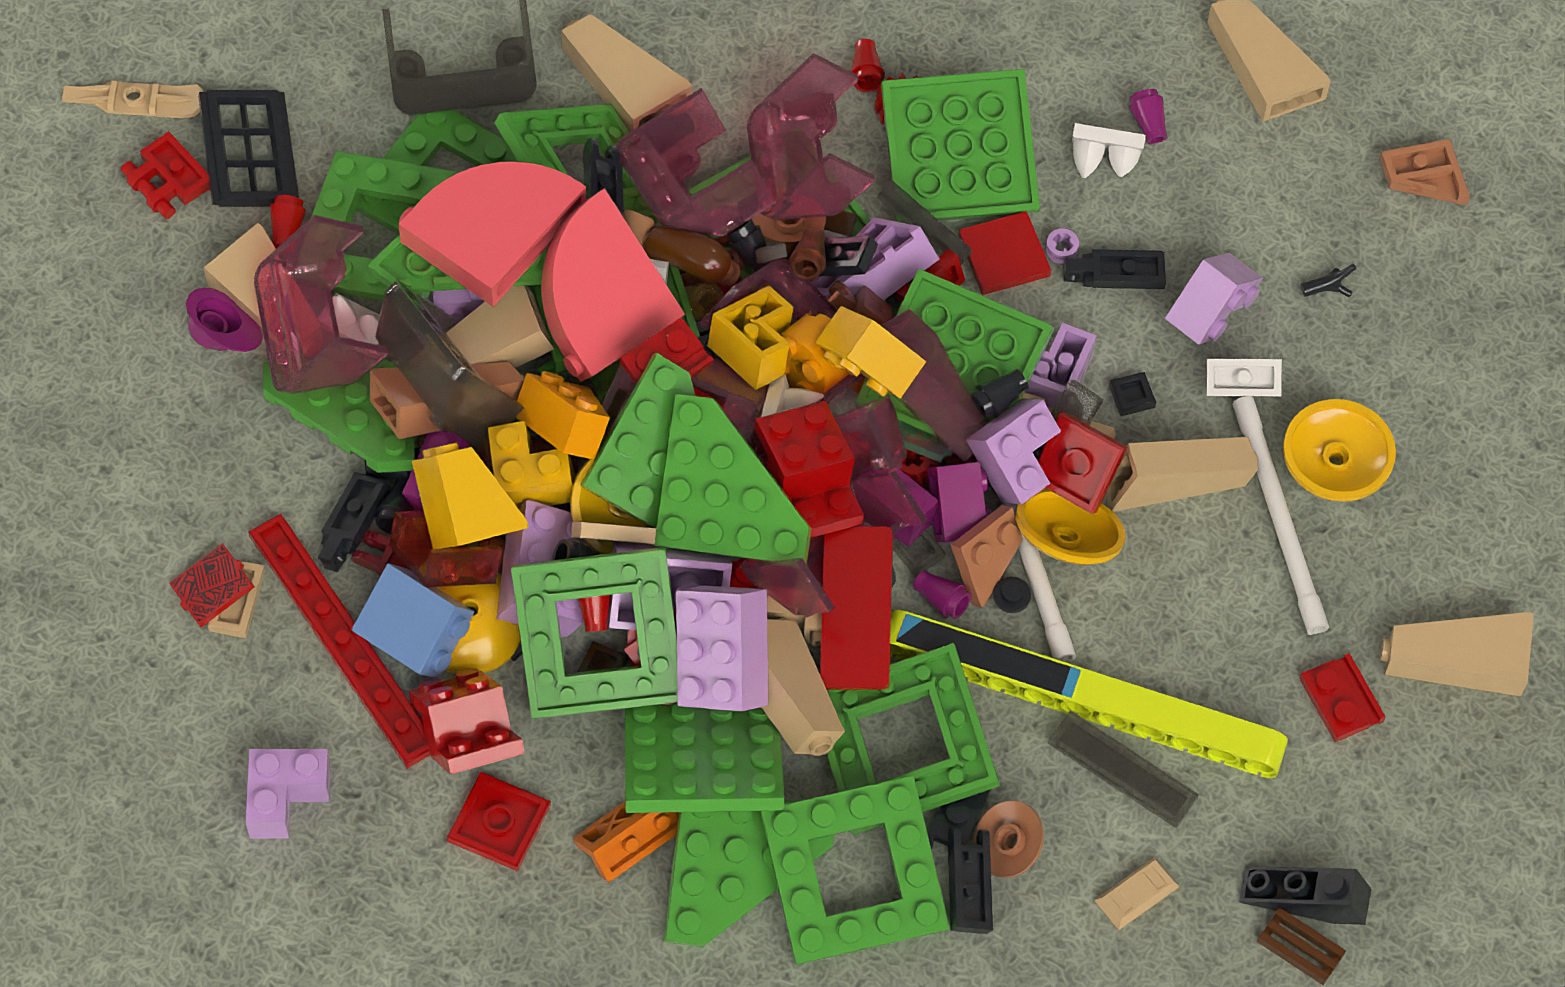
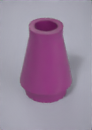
[1129,89,1168,144]
[913,570,971,619]

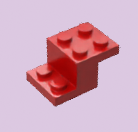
[754,401,864,538]
[409,668,525,774]

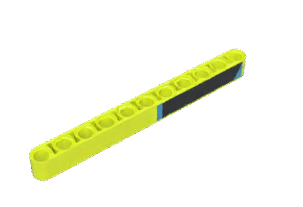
[890,610,1288,778]

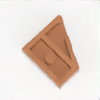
[1379,139,1470,205]
[951,505,1023,608]

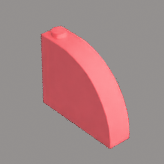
[399,162,586,307]
[541,188,685,382]

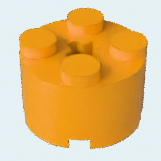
[780,312,851,395]

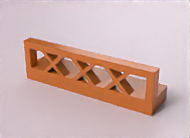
[572,801,679,883]

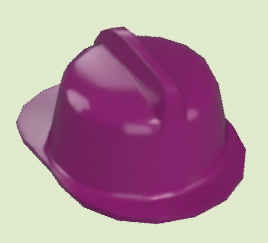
[185,287,263,352]

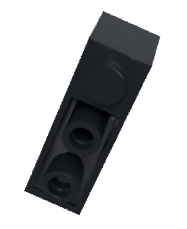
[1239,866,1372,925]

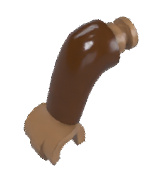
[623,209,740,287]

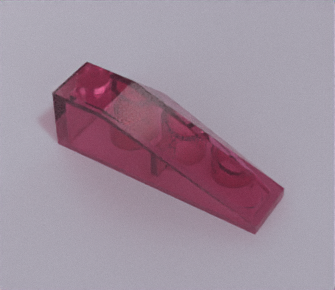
[880,309,985,462]

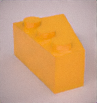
[512,371,610,460]

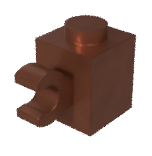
[827,280,892,331]

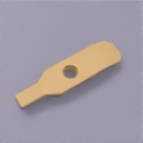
[62,80,205,118]

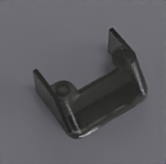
[382,0,537,116]
[375,279,524,450]

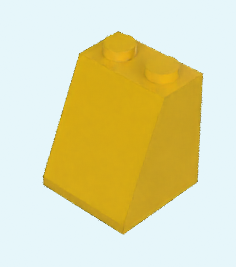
[412,442,529,550]

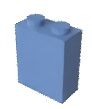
[352,563,474,678]

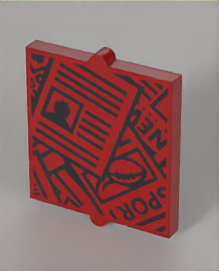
[169,543,255,627]

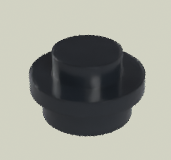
[993,577,1031,613]

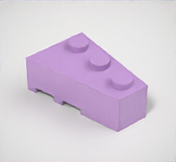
[804,217,939,319]

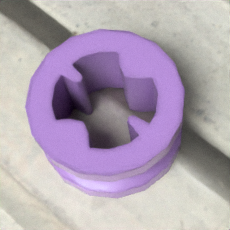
[1046,228,1079,264]

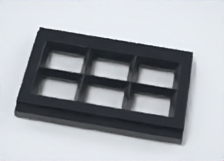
[198,90,299,207]

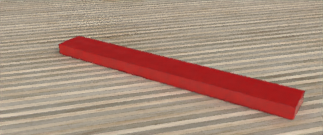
[248,513,430,769]

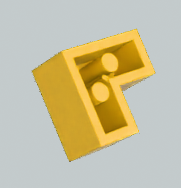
[707,286,793,390]
[815,306,926,399]
[488,421,575,508]

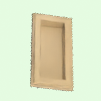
[1094,857,1180,931]

